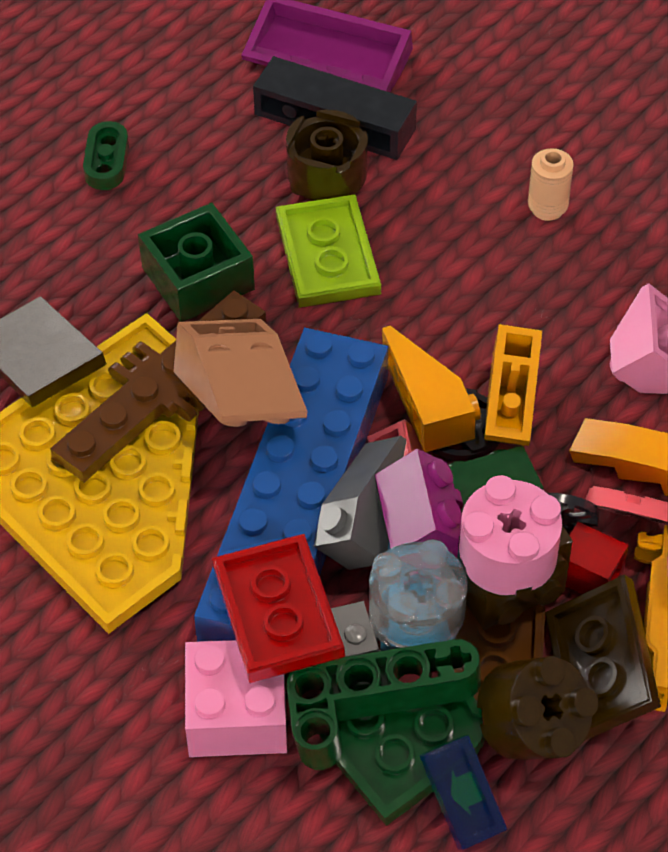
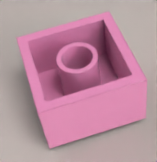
[185,640,287,757]

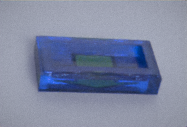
[419,735,508,850]

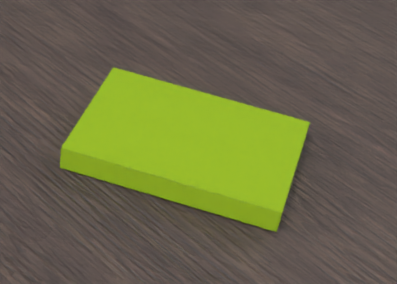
[276,194,381,308]

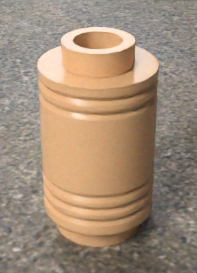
[528,149,573,221]

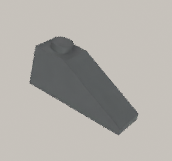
[314,436,406,570]

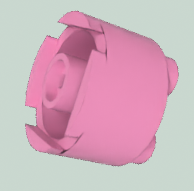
[459,475,562,595]

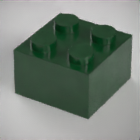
[138,202,255,322]

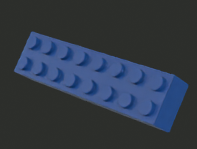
[194,327,388,642]

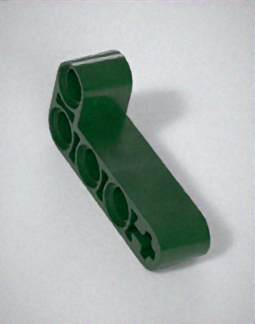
[287,639,481,770]

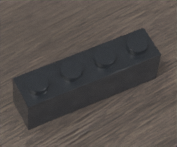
[253,56,417,160]

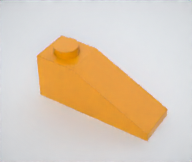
[484,324,542,446]
[382,326,481,452]

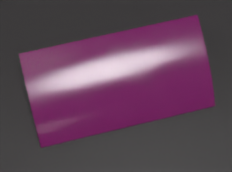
[241,0,413,92]

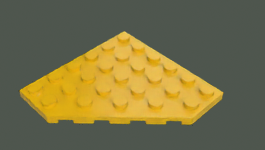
[0,313,199,634]

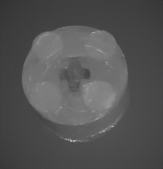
[369,539,468,648]

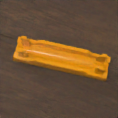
[634,525,668,712]

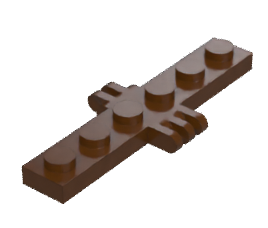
[50,291,266,483]

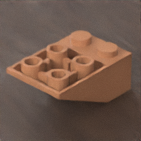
[173,319,307,427]

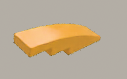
[569,418,668,496]

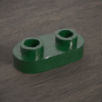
[83,121,129,190]

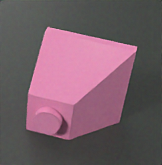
[610,283,668,394]

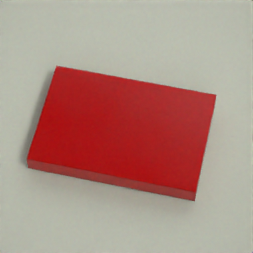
[212,534,345,683]

